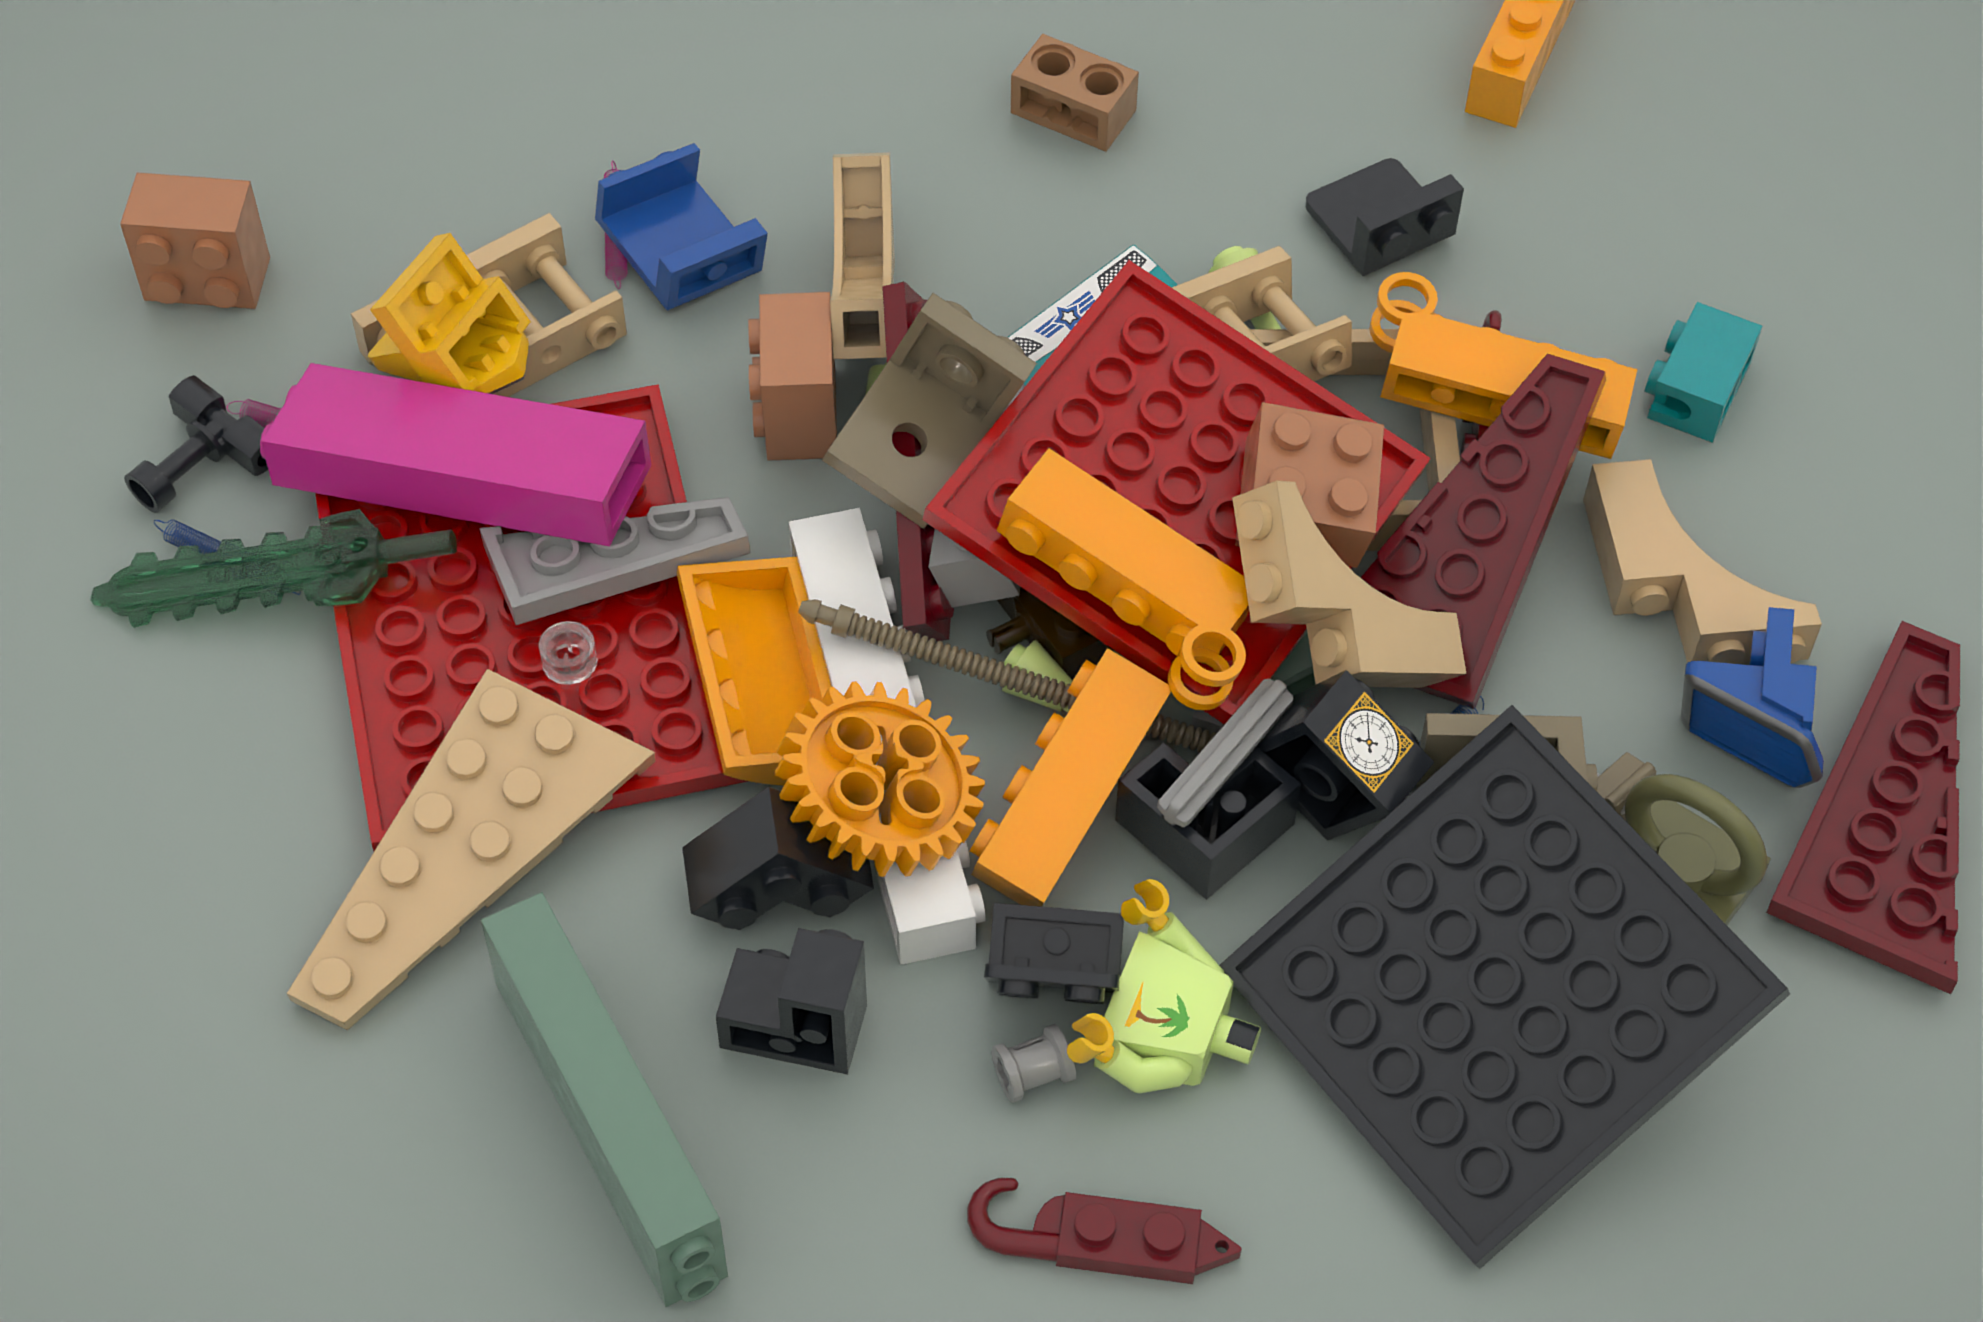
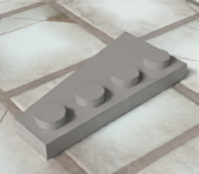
[479,497,751,625]

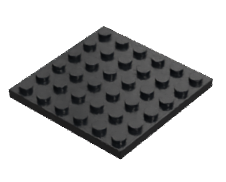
[1219,705,1790,1269]

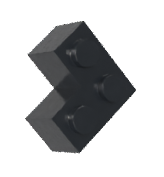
[1115,742,1301,900]
[682,786,874,930]
[716,928,867,1075]

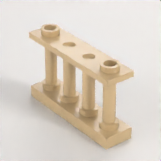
[351,213,627,397]
[1172,246,1352,381]

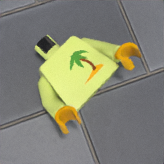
[1067,879,1261,1094]

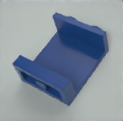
[595,143,768,311]

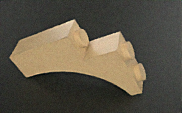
[830,152,895,359]
[1583,459,1822,665]
[1232,481,1467,688]

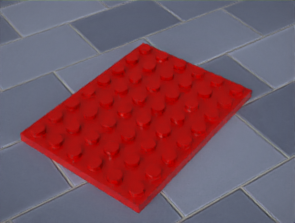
[315,384,749,851]

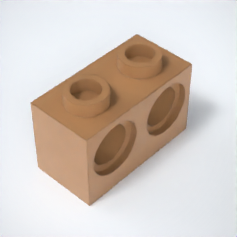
[1011,33,1139,152]

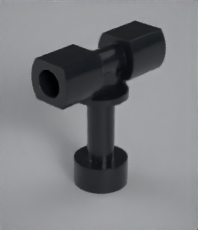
[124,375,268,513]

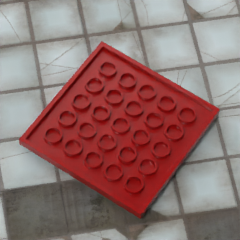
[922,260,1431,725]

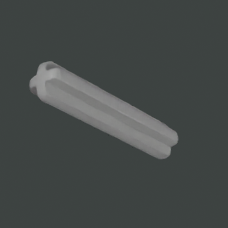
[1157,679,1293,827]

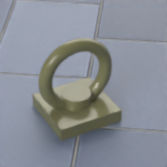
[1625,774,1771,925]

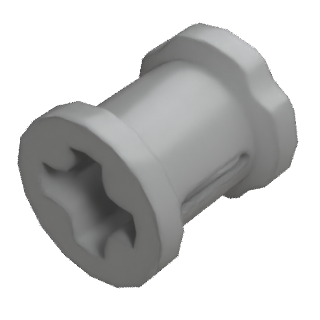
[991,1024,1076,1103]

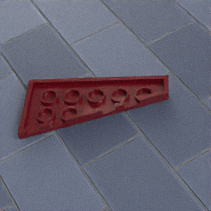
[882,281,954,642]
[1766,621,1960,994]

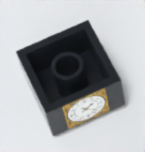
[1257,670,1434,841]

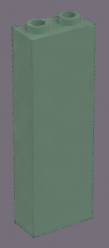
[481,892,728,1307]

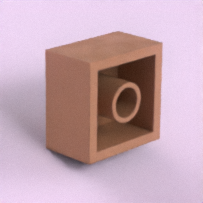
[120,172,270,309]
[748,292,837,461]
[1235,402,1384,568]

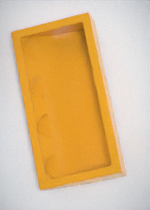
[676,557,831,786]

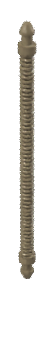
[798,599,1217,753]

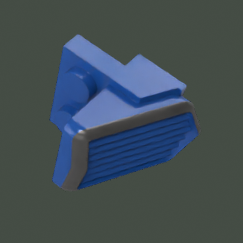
[1681,607,1824,788]

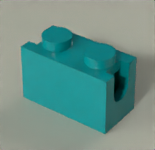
[1644,302,1763,443]

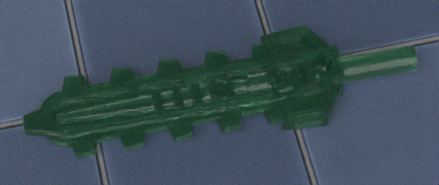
[90,509,457,628]

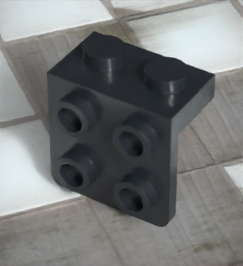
[1305,158,1464,276]
[984,903,1124,1004]

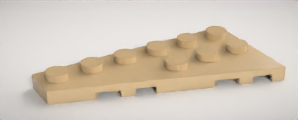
[287,669,656,1030]

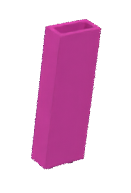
[260,363,651,547]

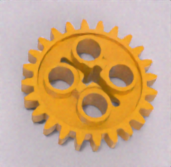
[775,681,985,877]

